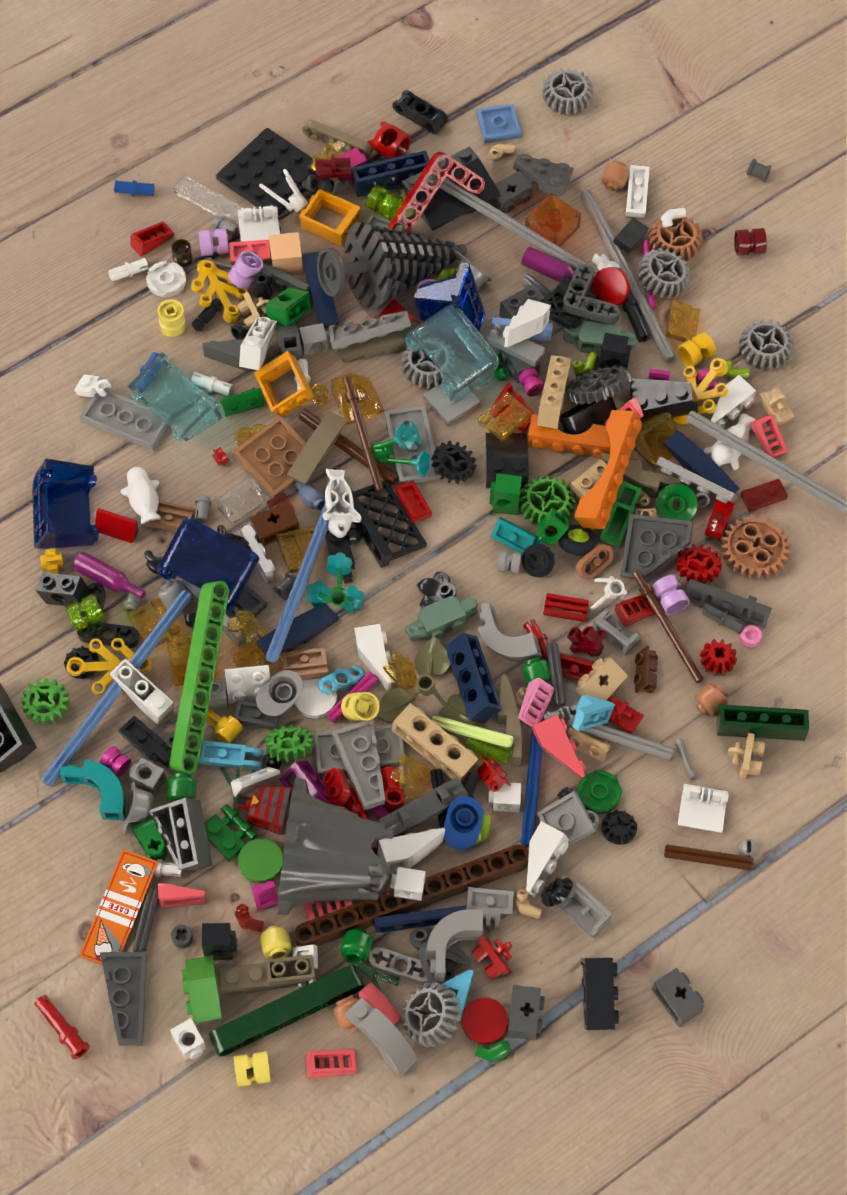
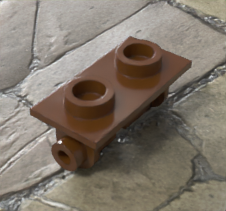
[634,646,658,693]

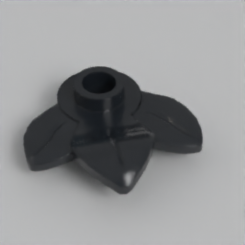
[417,572,457,607]

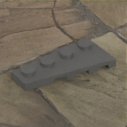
[100,952,147,1046]

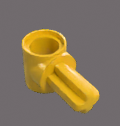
[206,708,243,743]

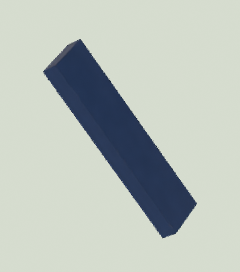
[374,905,467,933]

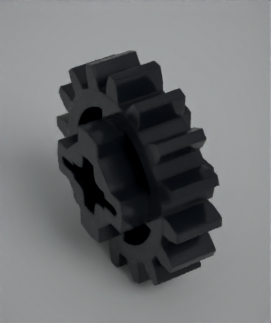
[431,441,477,484]

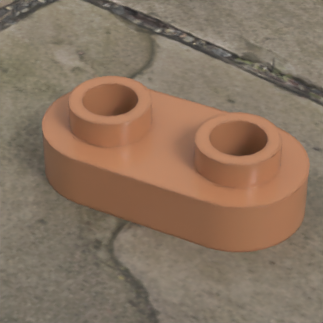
[576,544,613,579]

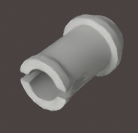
[212,215,239,238]
[194,495,212,523]
[123,585,143,614]

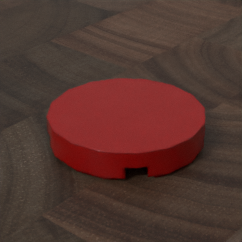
[592,267,630,306]
[462,997,508,1045]

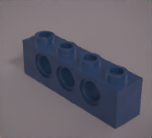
[351,150,430,198]
[445,632,502,723]

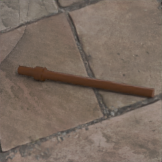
[343,376,384,492]
[632,570,703,683]

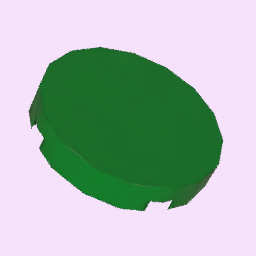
[577,770,622,814]

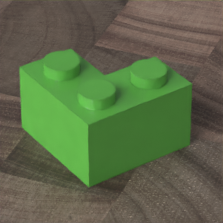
[182,955,222,1023]

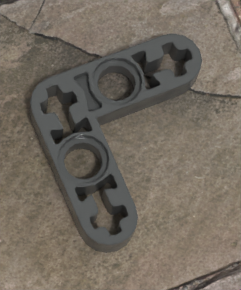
[563,264,620,324]

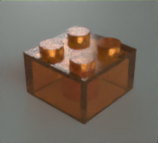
[525,193,582,247]

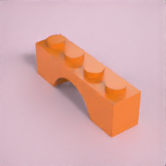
[527,414,611,459]

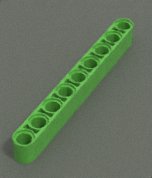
[170,581,229,774]

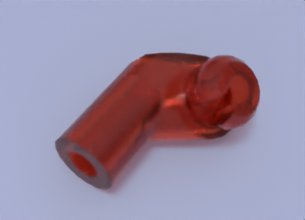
[235,904,264,933]

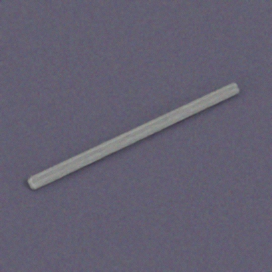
[427,174,599,280]
[581,189,675,362]
[686,411,847,515]

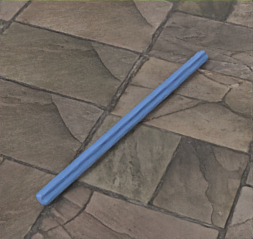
[266,475,346,663]
[41,590,192,786]

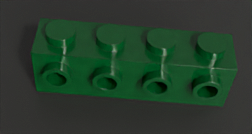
[717,705,809,741]

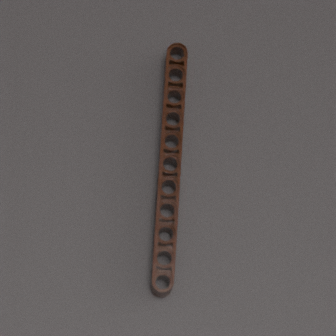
[294,844,529,947]

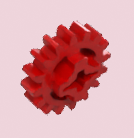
[675,544,722,584]

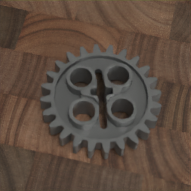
[565,365,632,405]

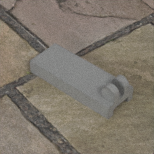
[487,323,545,367]

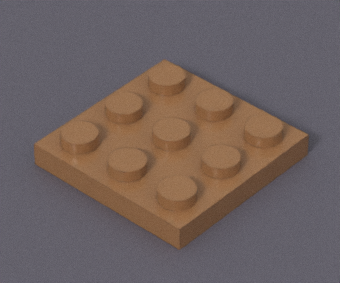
[233,416,306,499]

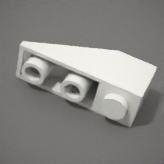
[503,299,551,347]
[239,317,277,370]
[708,375,756,435]
[354,624,395,691]
[110,659,174,725]
[526,821,569,898]
[377,828,445,875]

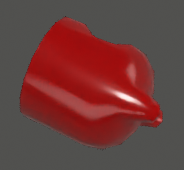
[367,121,412,159]

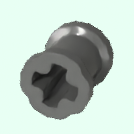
[746,159,772,182]
[273,572,296,600]

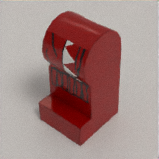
[704,499,735,540]

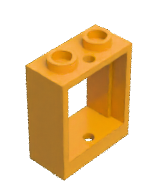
[299,189,361,247]
[254,351,314,417]

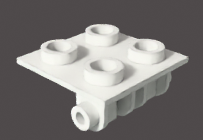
[237,205,280,242]
[225,665,270,704]
[678,784,729,833]

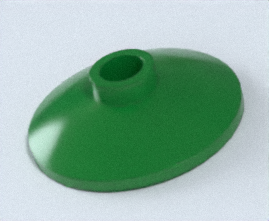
[655,483,698,521]

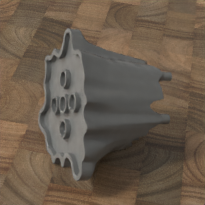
[278,778,394,915]

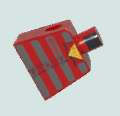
[236,786,291,835]

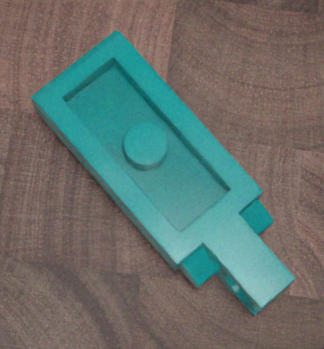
[491,517,544,558]

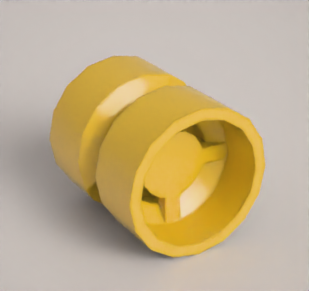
[678,332,716,367]

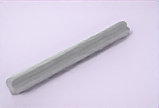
[567,714,674,760]

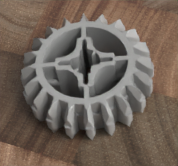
[542,67,594,115]
[637,248,691,299]
[739,319,794,371]
[401,336,456,389]
[401,982,462,1047]

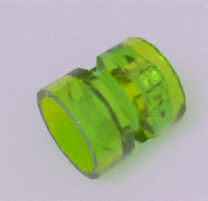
[366,185,403,220]
[65,594,105,632]

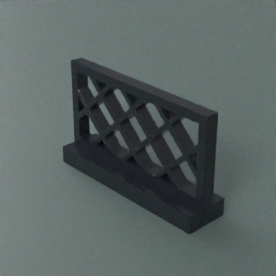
[351,480,427,568]

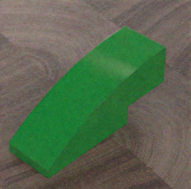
[599,481,642,547]

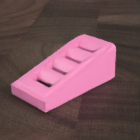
[518,678,554,727]

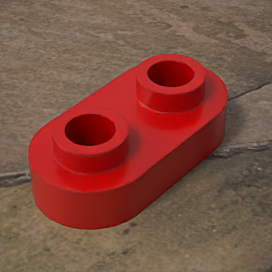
[323,768,350,806]

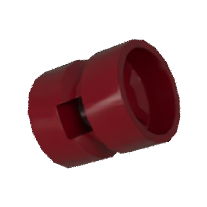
[734,228,767,256]

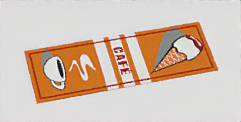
[79,849,158,964]

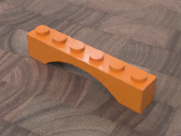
[574,410,642,529]

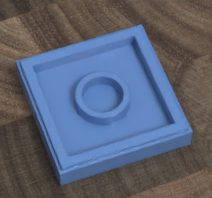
[476,104,522,143]

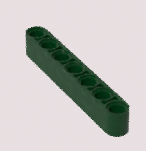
[209,964,365,1057]

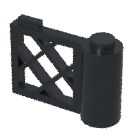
[541,276,601,330]

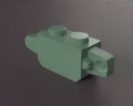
[563,321,635,355]
[405,596,478,641]

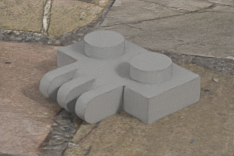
[466,887,514,930]

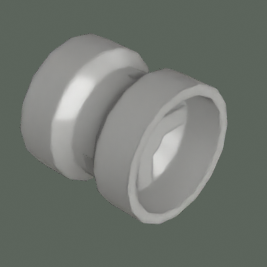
[498,550,522,574]

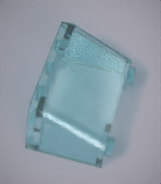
[404,304,499,401]
[127,352,226,442]

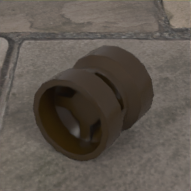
[171,239,193,267]

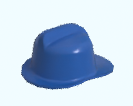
[444,796,483,850]

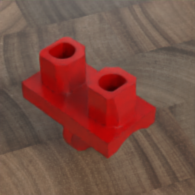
[607,695,644,734]
[471,936,513,980]

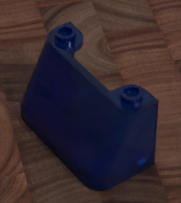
[32,458,99,549]
[156,517,260,612]

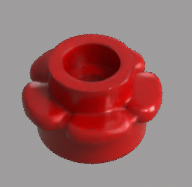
[212,447,230,466]

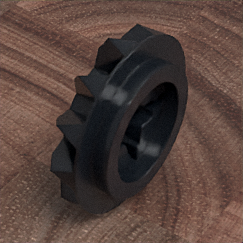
[522,543,555,577]
[64,645,99,679]
[601,809,637,845]
[541,876,573,907]

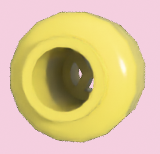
[260,926,292,959]

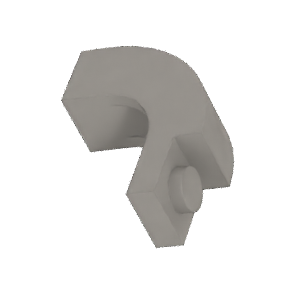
[478,602,542,662]
[425,909,483,982]
[345,997,418,1077]

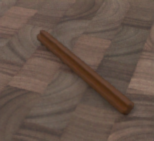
[299,409,398,485]

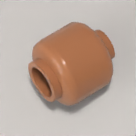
[601,160,630,191]
[695,683,728,716]
[333,995,360,1032]

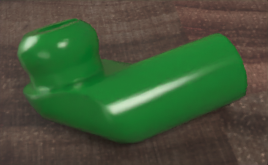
[475,1040,510,1062]

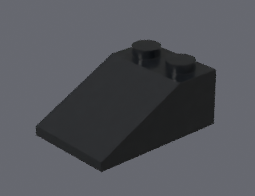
[485,433,529,489]

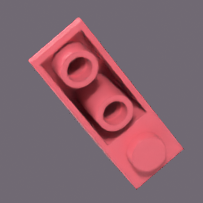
[531,715,586,778]

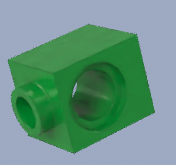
[536,507,569,546]

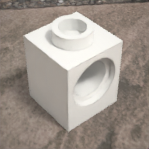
[488,783,521,813]
[390,867,425,901]
[170,1018,206,1060]

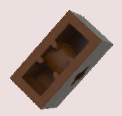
[250,502,300,546]

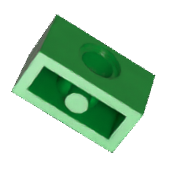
[266,287,311,327]
[489,474,522,515]

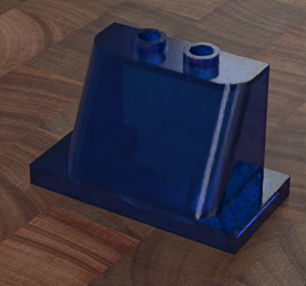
[414,263,486,345]

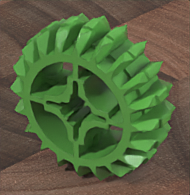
[519,474,576,529]

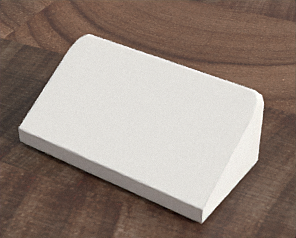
[231,767,280,797]

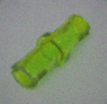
[465,737,511,764]

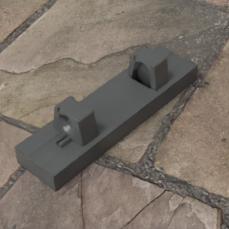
[686,579,772,628]
[379,777,469,837]

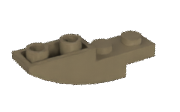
[601,453,682,499]
[220,955,315,993]

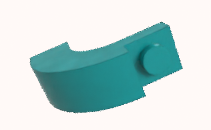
[60,759,126,821]

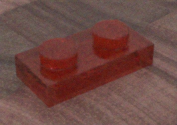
[740,479,788,512]

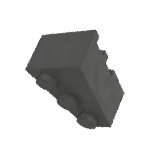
[148,798,213,872]

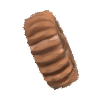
[649,216,703,261]

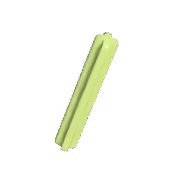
[431,715,514,748]

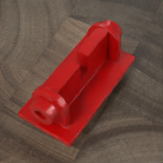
[477,755,511,792]

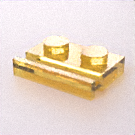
[666,299,700,342]

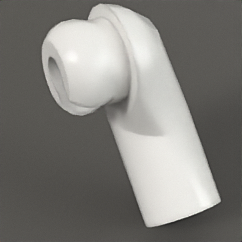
[661,208,686,227]

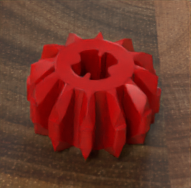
[700,639,737,676]

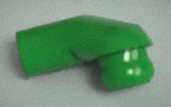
[489,354,509,381]

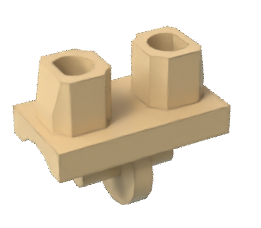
[237,292,270,330]
[759,387,794,427]
[727,733,765,779]

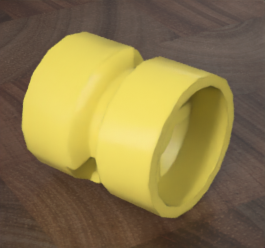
[157,299,186,337]
[341,692,379,721]
[234,1051,271,1087]

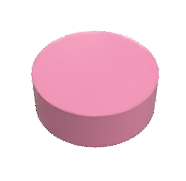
[740,625,762,648]

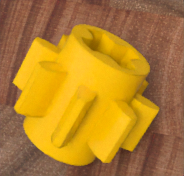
[40,548,64,574]

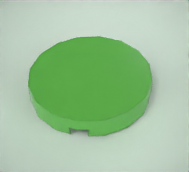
[238,839,283,883]

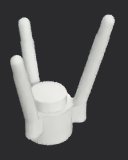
[259,169,308,213]
[589,576,627,612]

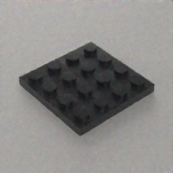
[216,128,316,216]

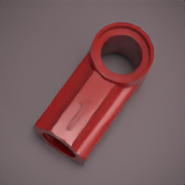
[380,766,405,813]

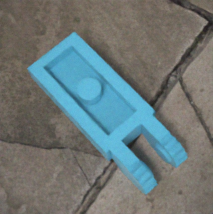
[199,740,264,771]

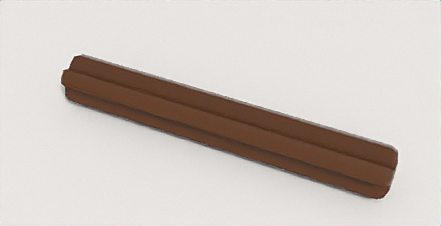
[664,844,754,870]

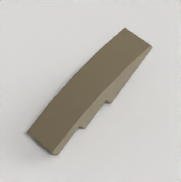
[339,322,423,363]
[287,411,347,486]
[498,675,522,766]

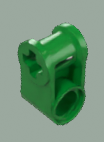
[132,817,167,861]

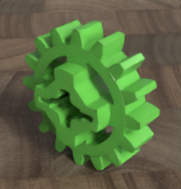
[21,678,70,726]
[265,724,314,762]

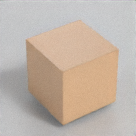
[269,232,303,275]

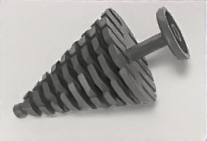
[317,222,467,310]

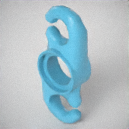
[318,665,364,695]

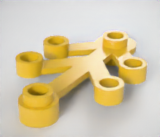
[191,260,248,323]
[673,358,729,425]
[66,638,152,696]

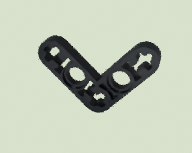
[76,583,139,648]

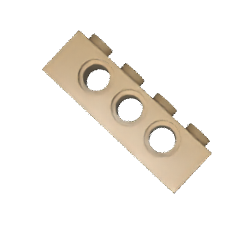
[537,355,571,429]
[391,703,478,782]

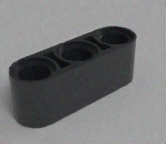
[560,396,617,435]

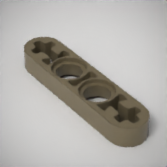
[302,119,373,159]

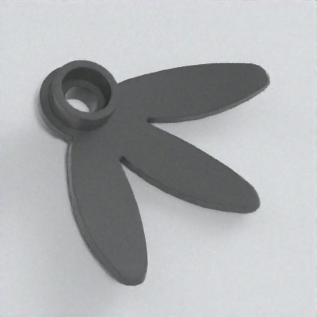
[409,927,472,984]

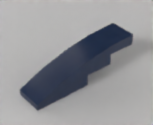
[302,251,339,327]
[663,430,740,496]
[256,603,339,656]

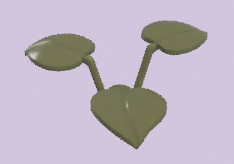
[377,637,476,726]

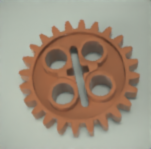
[721,515,790,580]

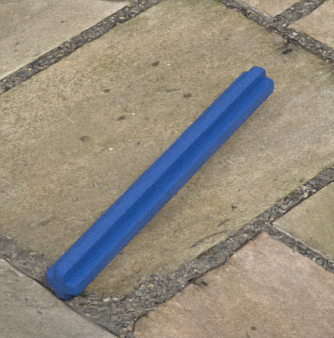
[521,731,542,848]

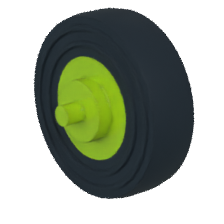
[558,525,597,555]

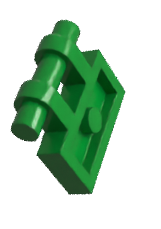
[205,804,257,862]

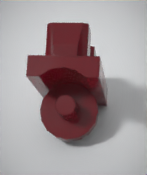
[315,154,352,181]
[567,626,608,657]

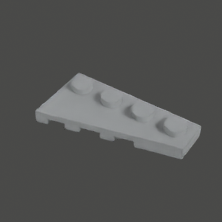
[329,311,411,350]
[656,456,738,504]
[332,719,385,810]

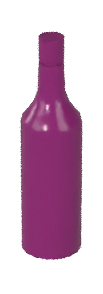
[521,247,593,290]
[73,552,146,599]

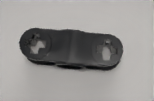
[392,90,448,134]

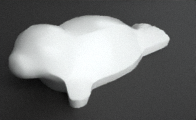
[704,413,756,471]
[120,467,161,524]
[322,469,361,538]

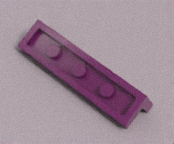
[279,760,343,807]

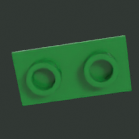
[220,387,264,417]

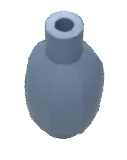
[294,481,325,510]

